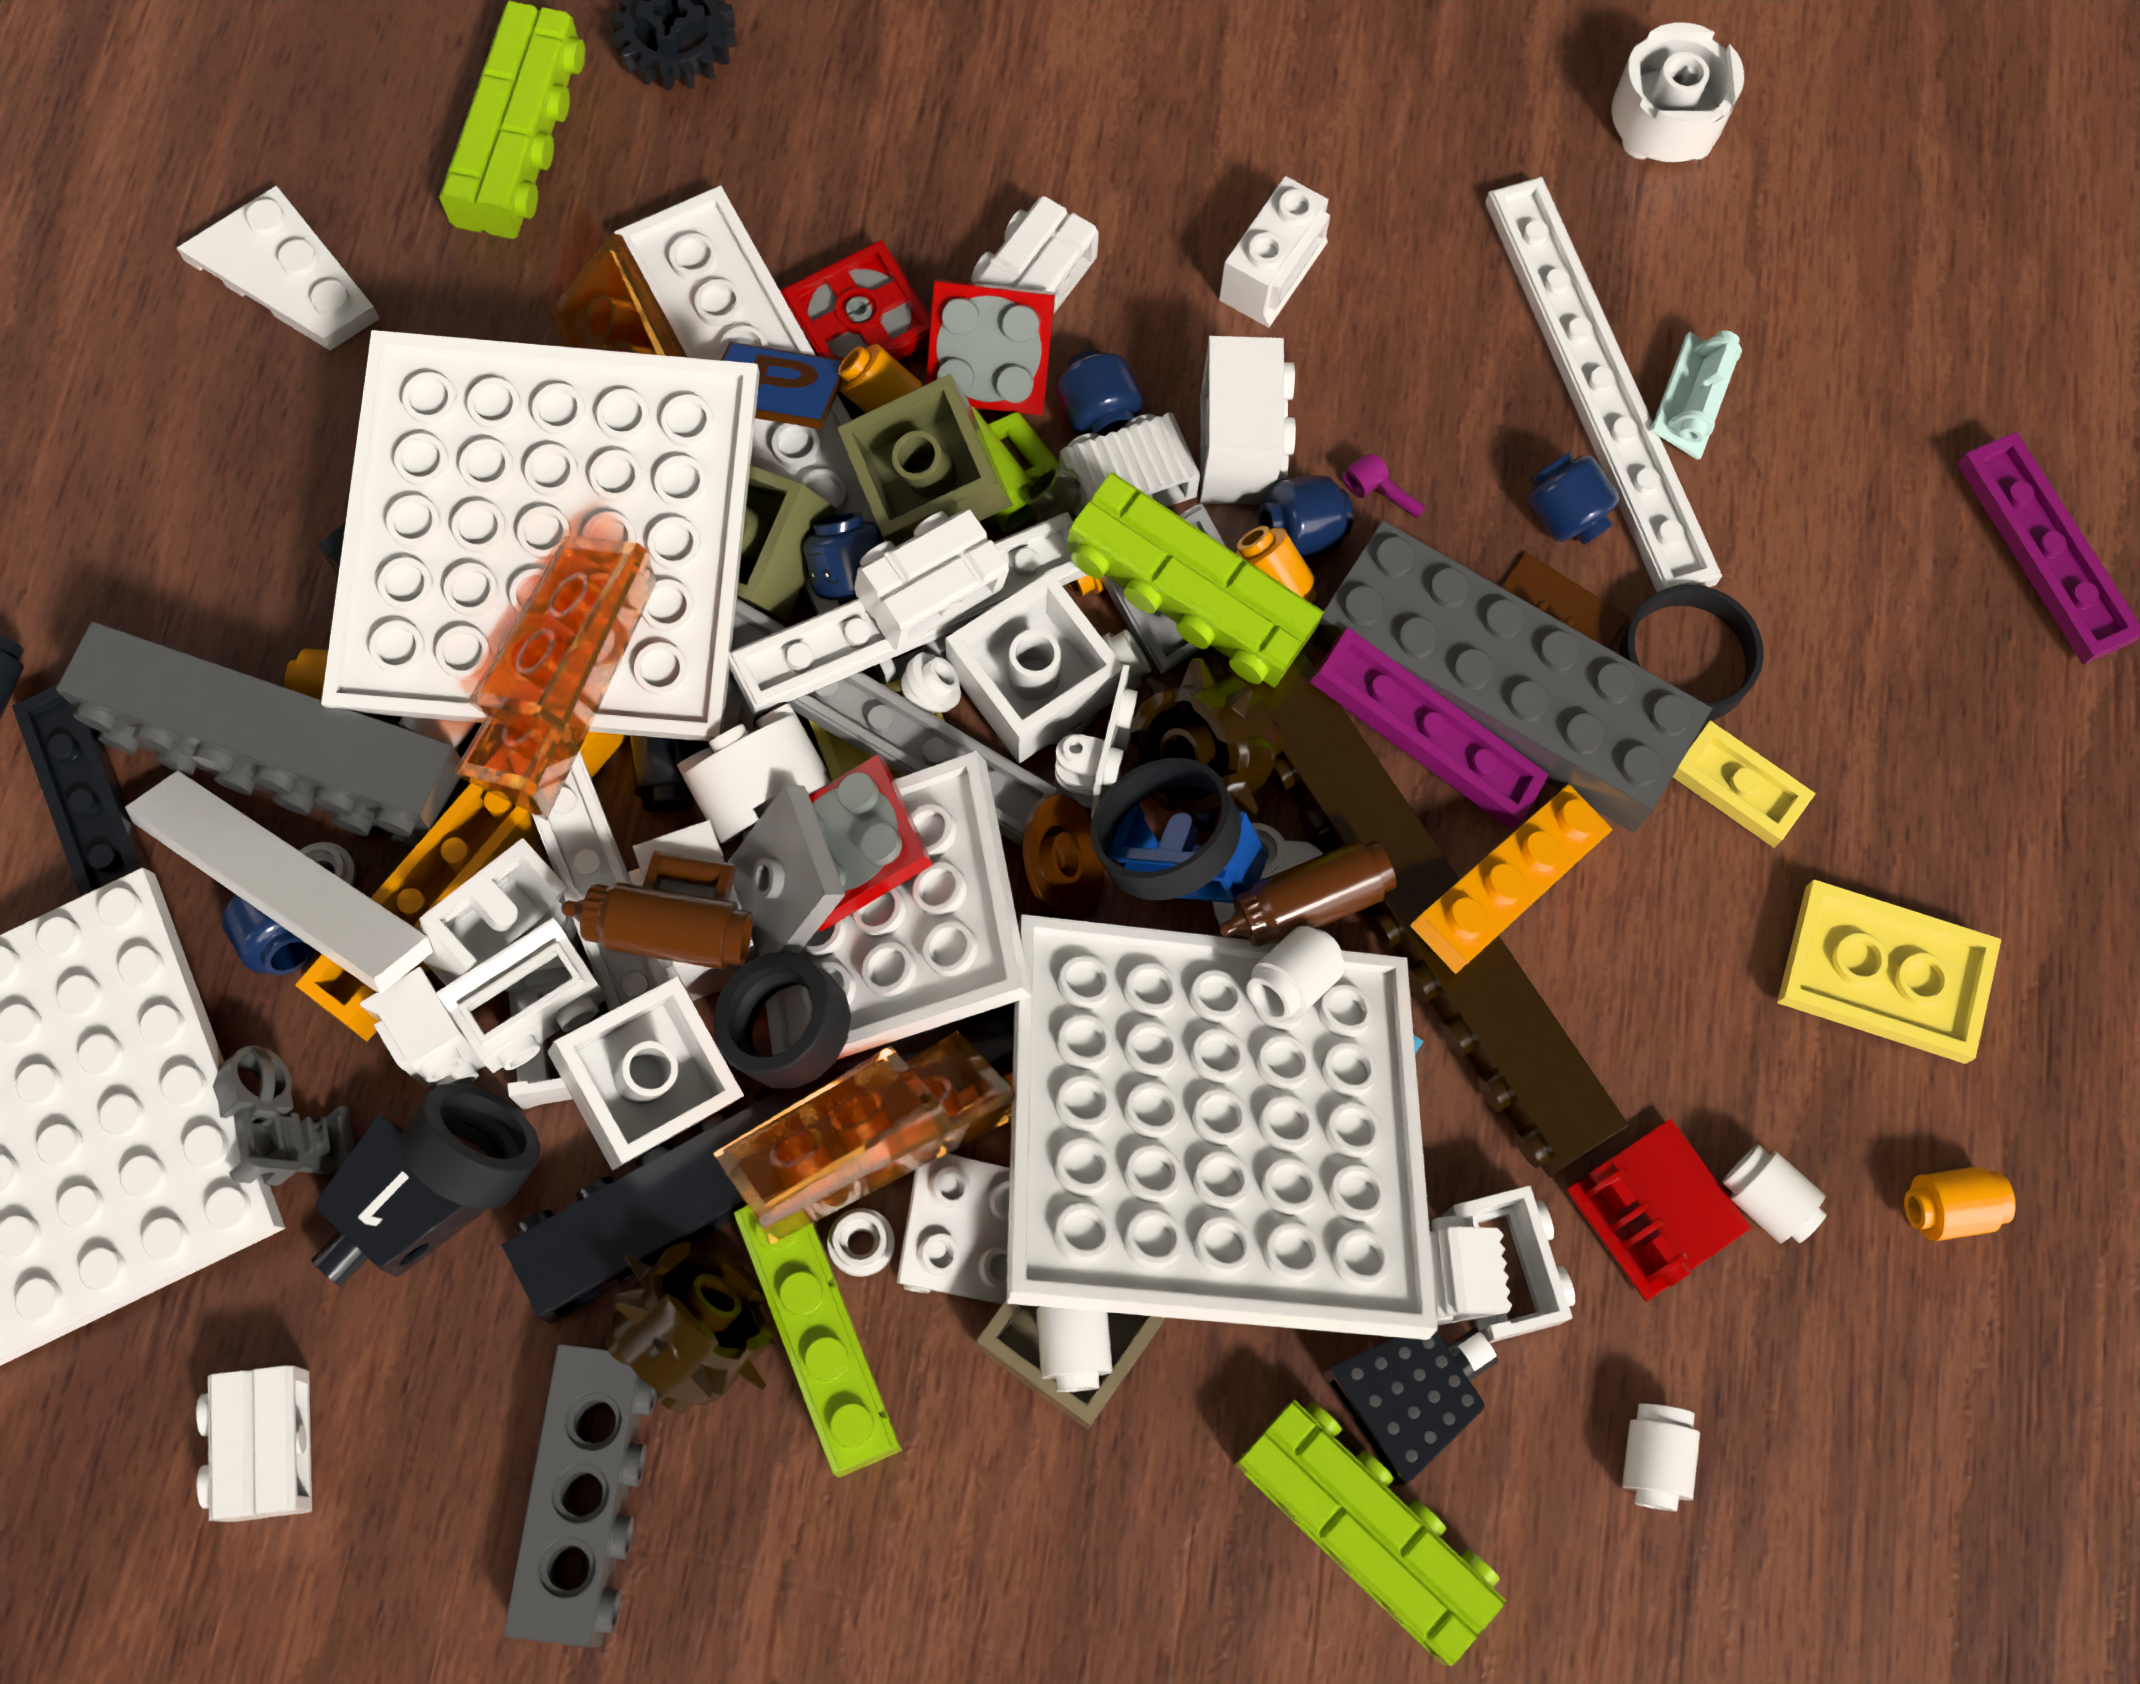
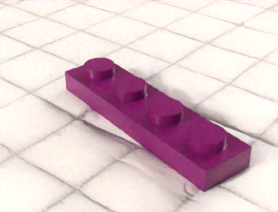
[1957,432,2140,665]
[1309,627,1549,829]

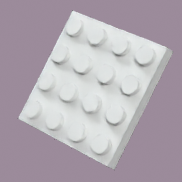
[743,751,1031,1059]

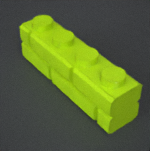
[439,1,585,239]
[1066,472,1324,688]
[734,1186,902,1478]
[1234,1399,1506,1666]

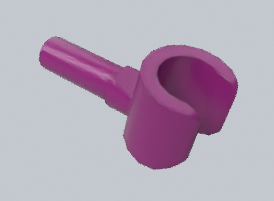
[1342,454,1426,519]

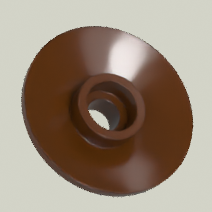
[1023,794,1105,921]

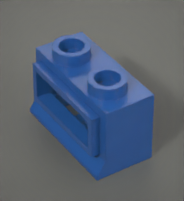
[1111,804,1268,903]

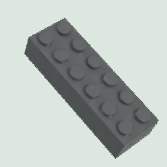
[1312,520,1713,833]
[56,621,475,853]

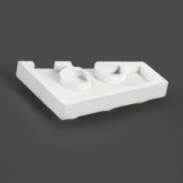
[176,186,380,351]

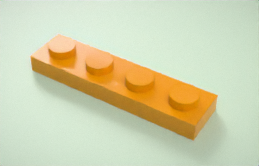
[1410,784,1613,974]

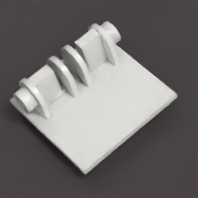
[1054,664,1138,819]
[897,1148,1010,1305]

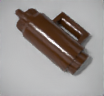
[1220,840,1396,947]
[561,851,753,970]

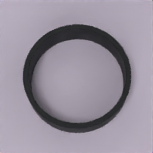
[1619,585,1764,722]
[1090,758,1241,900]

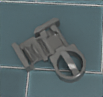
[213,1046,355,1186]

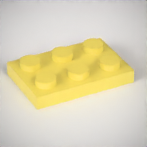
[1777,880,2001,1064]

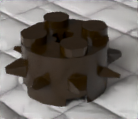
[1130,658,1284,831]
[605,1242,776,1413]

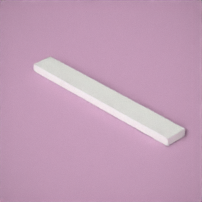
[1485,177,1722,592]

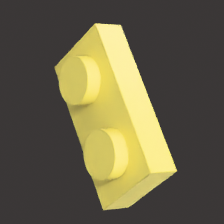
[1673,721,1816,848]

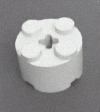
[1612,23,1744,162]
[677,703,832,844]

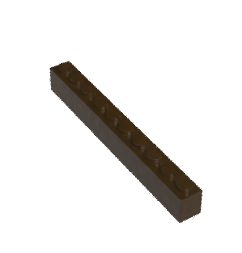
[1199,645,1629,1178]

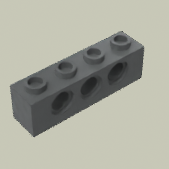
[503,1344,657,1648]

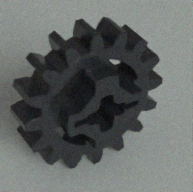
[611,0,737,91]

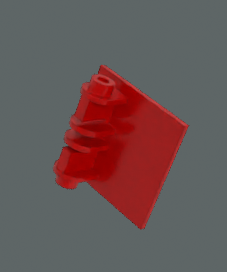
[1565,1118,1752,1302]

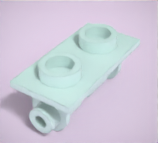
[1650,330,1742,460]

